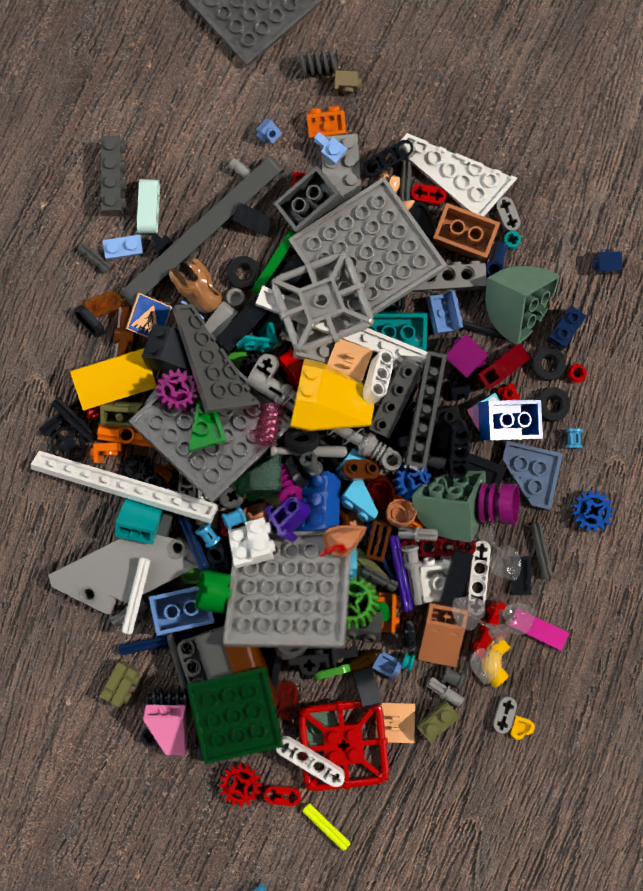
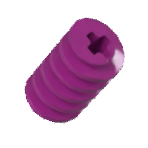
[270,463,302,504]

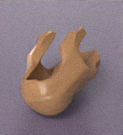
[169,258,223,313]

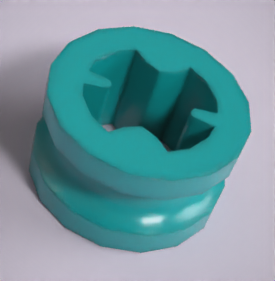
[503,231,521,250]
[401,652,415,671]

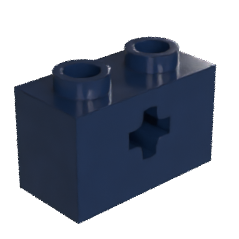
[546,305,587,351]

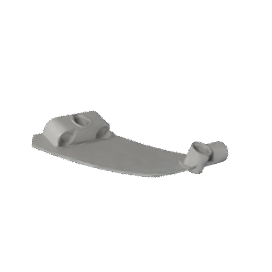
[48,534,207,614]

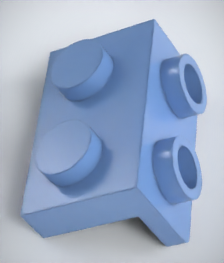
[426,291,463,335]

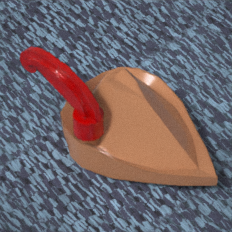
[319,525,367,558]

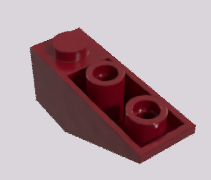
[473,343,530,390]

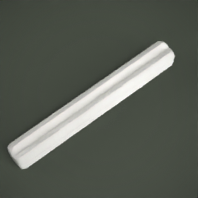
[122,558,151,634]

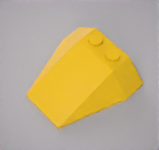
[290,358,374,431]

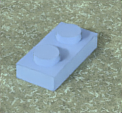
[103,234,144,260]

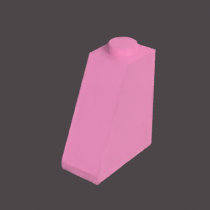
[143,705,188,755]

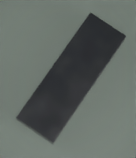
[439,549,474,608]

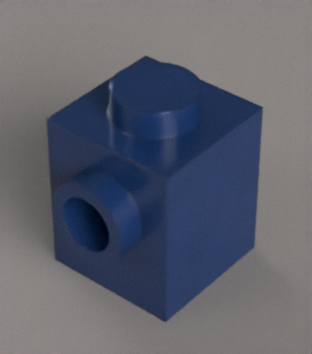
[592,249,623,275]

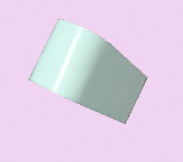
[137,179,160,234]

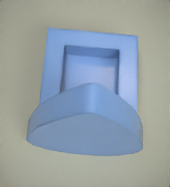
[372,651,403,680]

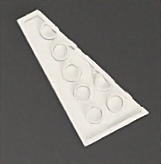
[401,133,517,216]

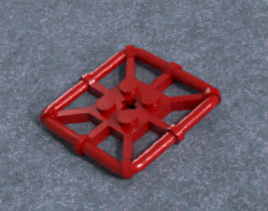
[298,700,389,791]

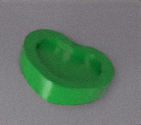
[374,602,391,621]

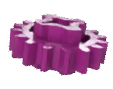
[156,369,199,412]

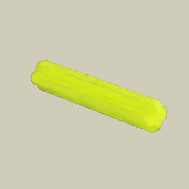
[303,804,350,851]

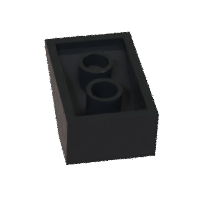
[142,324,193,375]

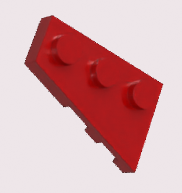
[471,600,507,658]

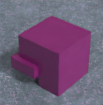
[446,334,489,378]

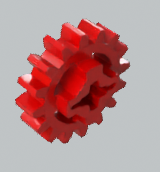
[219,762,262,807]

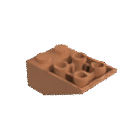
[417,602,469,667]

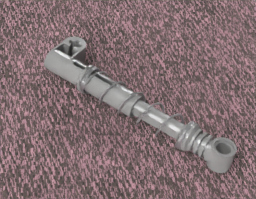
[245,354,402,470]

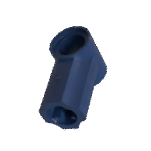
[486,241,509,278]

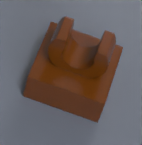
[153,462,175,487]

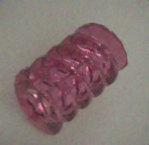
[254,403,285,447]

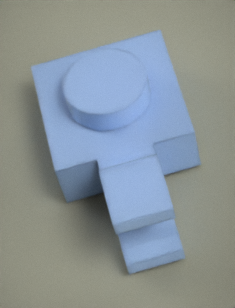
[314,132,348,165]

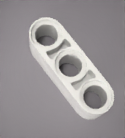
[362,349,395,404]

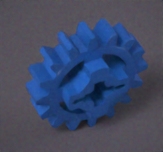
[392,463,433,502]
[571,490,614,532]

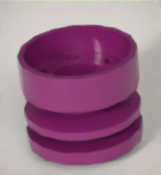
[478,483,520,525]

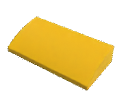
[70,348,157,410]

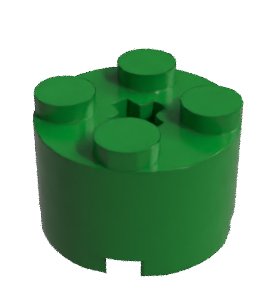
[195,570,231,614]

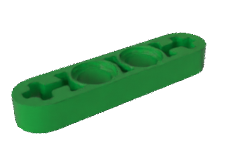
[252,229,297,294]

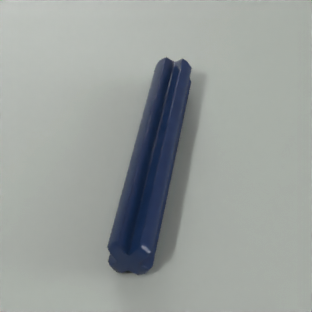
[175,513,209,571]
[119,630,195,655]

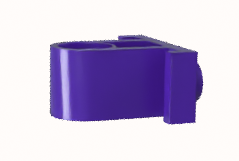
[265,497,310,543]

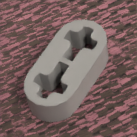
[496,197,521,232]
[493,696,517,734]

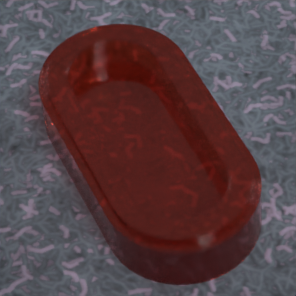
[278,680,299,720]

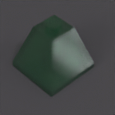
[236,454,281,502]

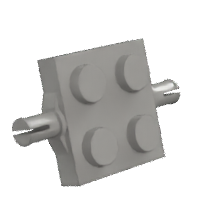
[282,322,335,364]

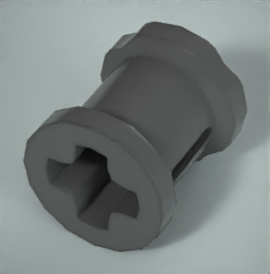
[300,451,323,477]
[441,666,465,689]

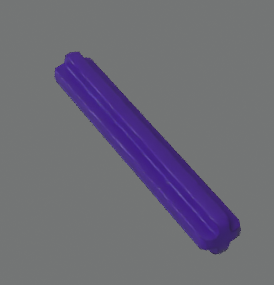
[389,535,413,612]

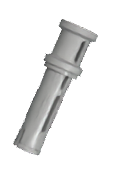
[401,545,425,605]

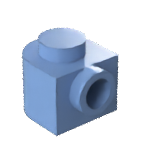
[256,118,282,144]

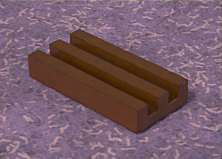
[364,520,392,562]

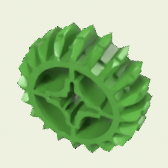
[346,576,379,630]

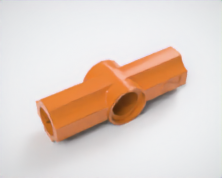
[97,423,154,448]

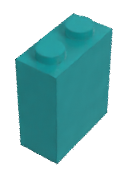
[115,498,164,545]

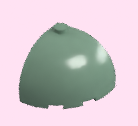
[485,266,560,345]
[412,471,486,542]

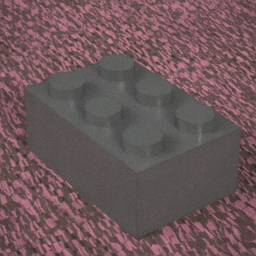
[273,165,345,233]

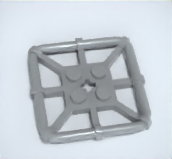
[271,251,374,353]

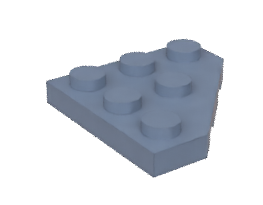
[502,441,563,510]

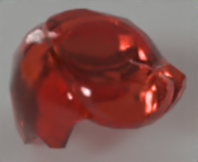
[366,474,395,510]

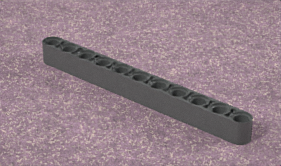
[121,156,285,306]

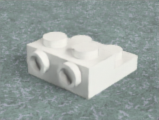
[228,518,276,568]
[419,556,452,603]

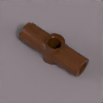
[114,307,136,357]

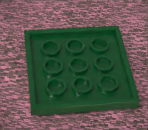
[187,666,284,764]

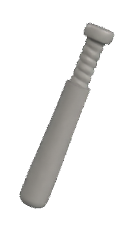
[270,445,348,458]

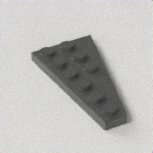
[173,304,260,414]

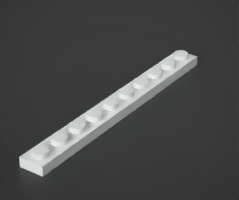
[255,286,427,368]
[30,451,218,524]

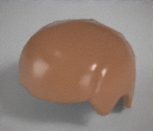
[386,499,417,528]
[242,502,269,522]

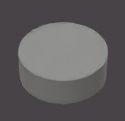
[226,288,245,308]

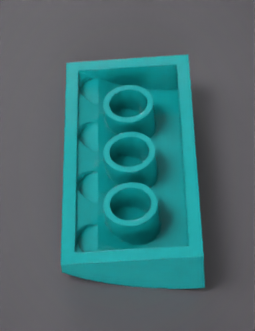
[368,312,427,351]

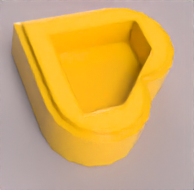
[510,715,535,740]

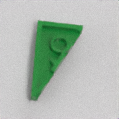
[189,394,226,453]

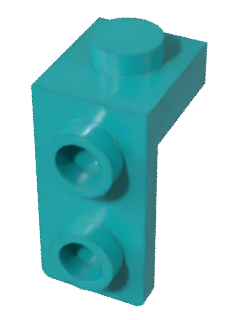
[236,322,278,353]

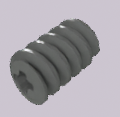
[299,49,338,76]
[217,484,244,509]

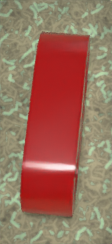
[410,184,446,206]
[264,785,301,806]

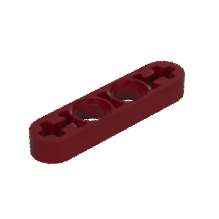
[401,538,476,556]

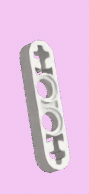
[466,540,491,616]
[276,736,345,787]

